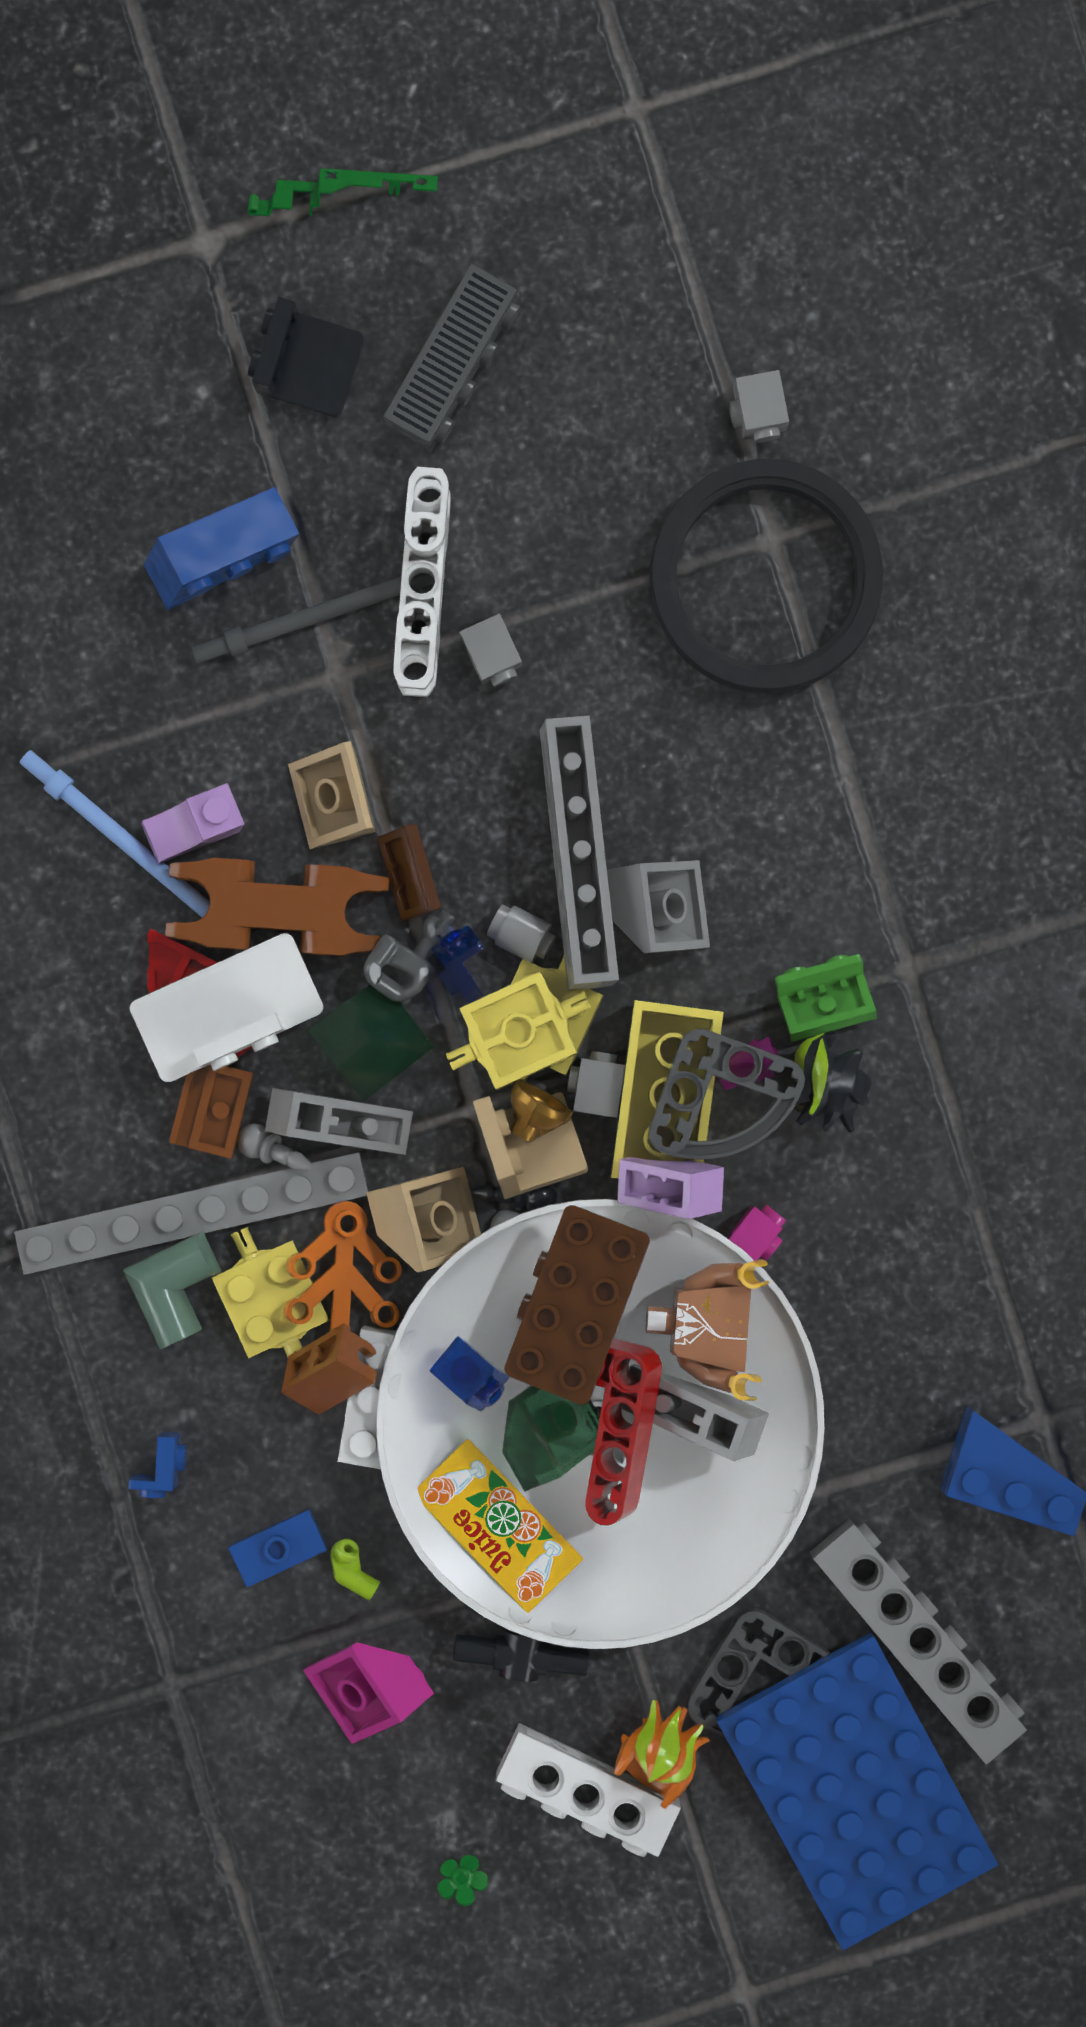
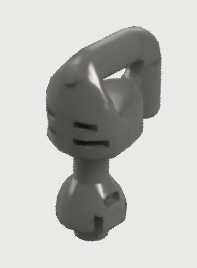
[363,909,457,1004]

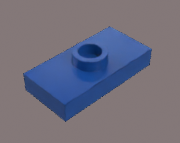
[228,1508,328,1587]

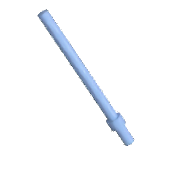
[19,750,210,918]

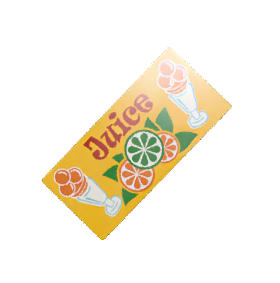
[417,1439,583,1613]

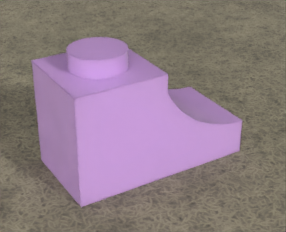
[141,783,244,864]
[617,1157,724,1219]

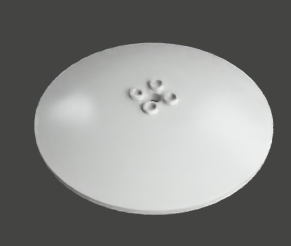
[376,1199,825,1649]

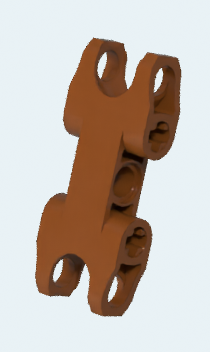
[165,857,389,957]

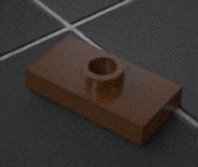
[377,824,441,921]

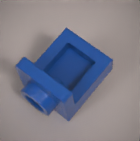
[128,1432,187,1498]

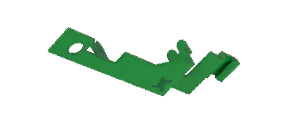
[247,168,438,217]

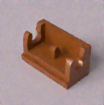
[281,1323,377,1415]

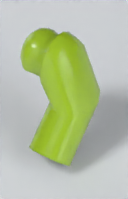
[330,1538,380,1601]

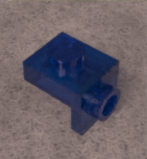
[431,926,484,1004]

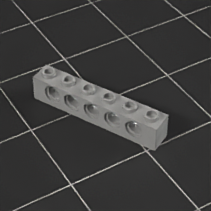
[809,1518,1027,1765]

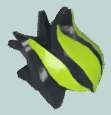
[794,1033,872,1133]

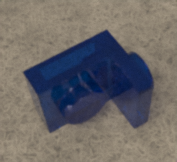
[429,1336,509,1411]

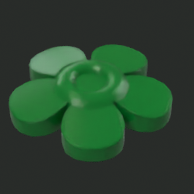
[438,1855,489,1907]

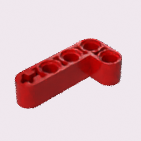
[585,1338,662,1526]

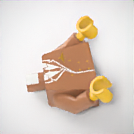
[645,1259,769,1401]

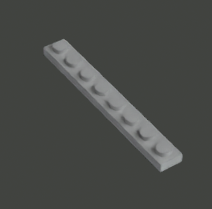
[14,1152,369,1275]

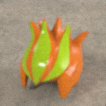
[614,1700,710,1809]

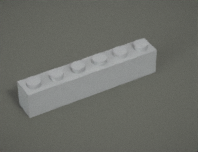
[540,715,619,991]

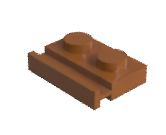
[169,1064,255,1159]

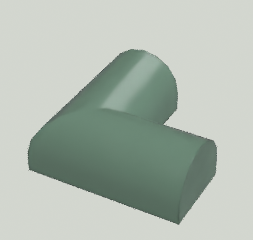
[123,1231,221,1349]

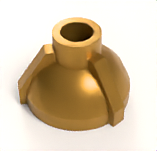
[510,1080,573,1142]

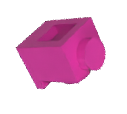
[726,1204,787,1261]

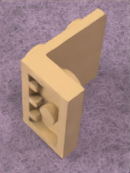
[473,1092,588,1199]

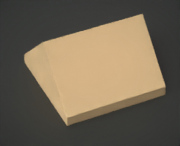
[288,741,376,849]

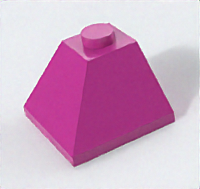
[303,1642,434,1744]

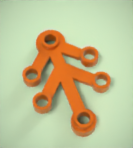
[284,1201,402,1331]

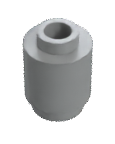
[487,904,556,963]

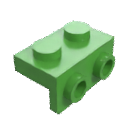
[775,954,877,1042]

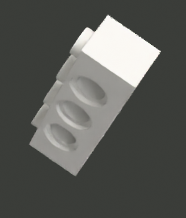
[496,1723,681,1857]

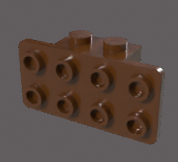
[504,1205,650,1405]

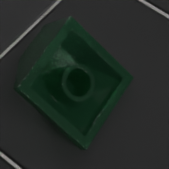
[308,985,434,1101]
[502,1385,600,1492]

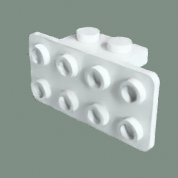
[130,933,324,1082]

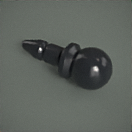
[471,1184,557,1211]

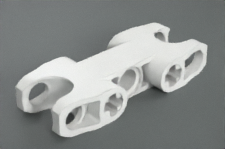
[394,467,451,697]

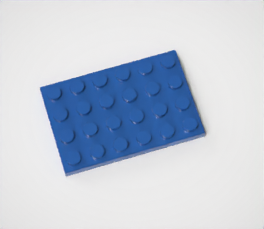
[715,1632,998,1950]

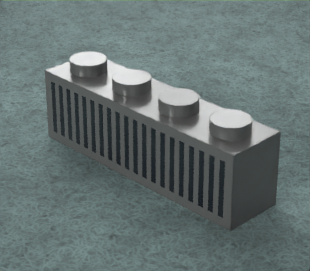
[383,264,521,452]

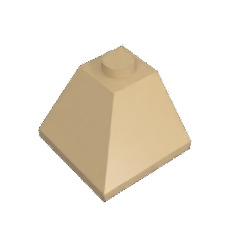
[366,1167,481,1273]

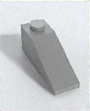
[265,1087,413,1155]
[621,1364,769,1461]

